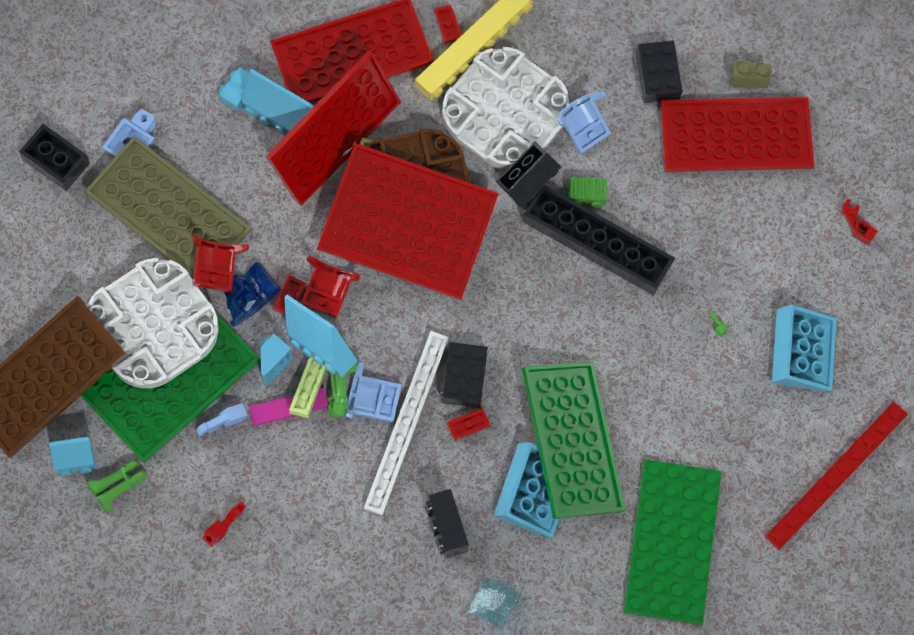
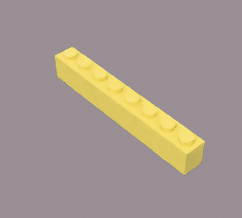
[415,0,533,101]

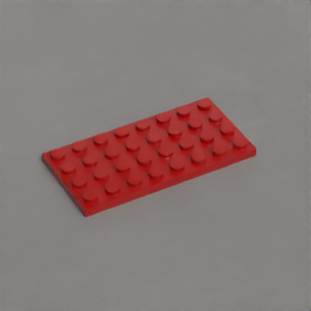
[270,0,434,103]
[265,51,401,206]
[660,97,814,172]

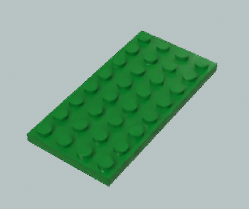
[522,362,626,519]
[623,459,722,626]

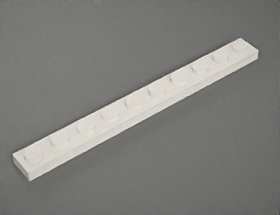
[364,331,449,516]

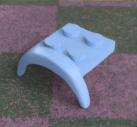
[557,92,611,153]
[346,362,401,423]

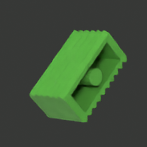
[568,177,607,208]

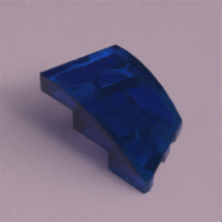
[224,262,281,327]

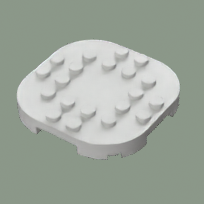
[442,47,570,170]
[88,258,219,388]

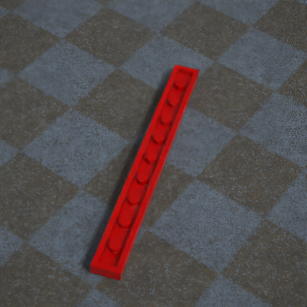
[764,402,908,551]

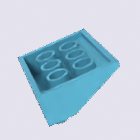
[242,69,314,135]
[284,295,357,377]
[772,305,836,392]
[493,442,559,538]

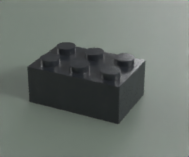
[636,40,683,103]
[19,124,90,191]
[495,141,561,208]
[442,342,488,408]
[425,488,469,559]

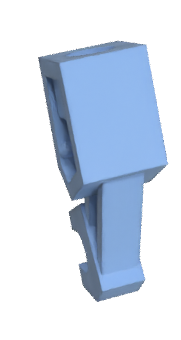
[196,404,248,437]

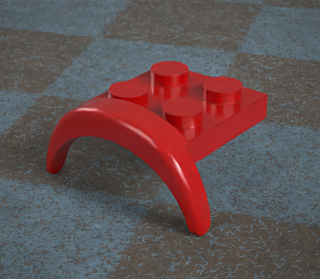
[192,234,249,292]
[301,255,361,318]

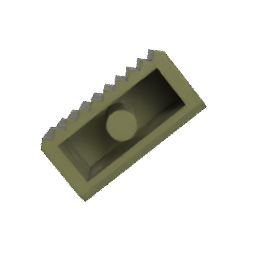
[731,60,771,88]

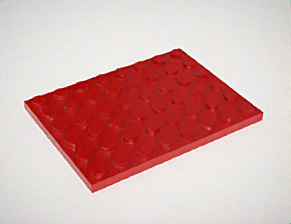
[316,143,499,301]

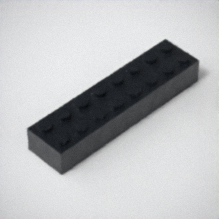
[523,185,675,296]

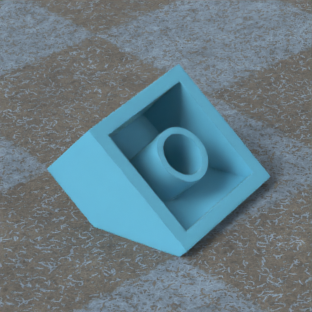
[261,334,293,386]
[49,437,96,476]

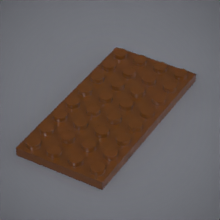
[0,295,128,458]

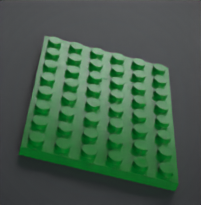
[81,314,260,464]

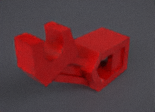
[842,198,878,245]
[202,501,246,547]

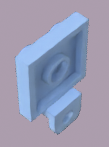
[102,109,156,157]

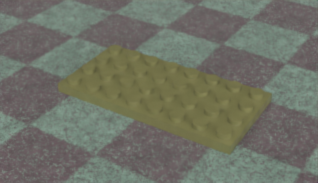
[85,136,252,279]

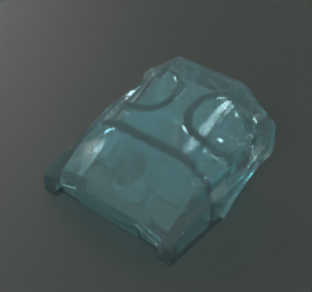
[468,577,522,630]

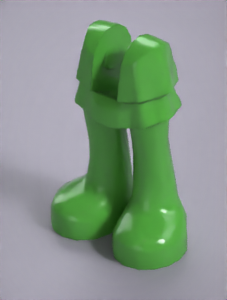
[328,364,357,418]
[86,460,147,513]

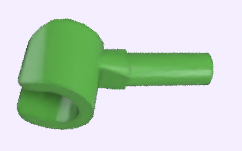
[709,311,727,337]

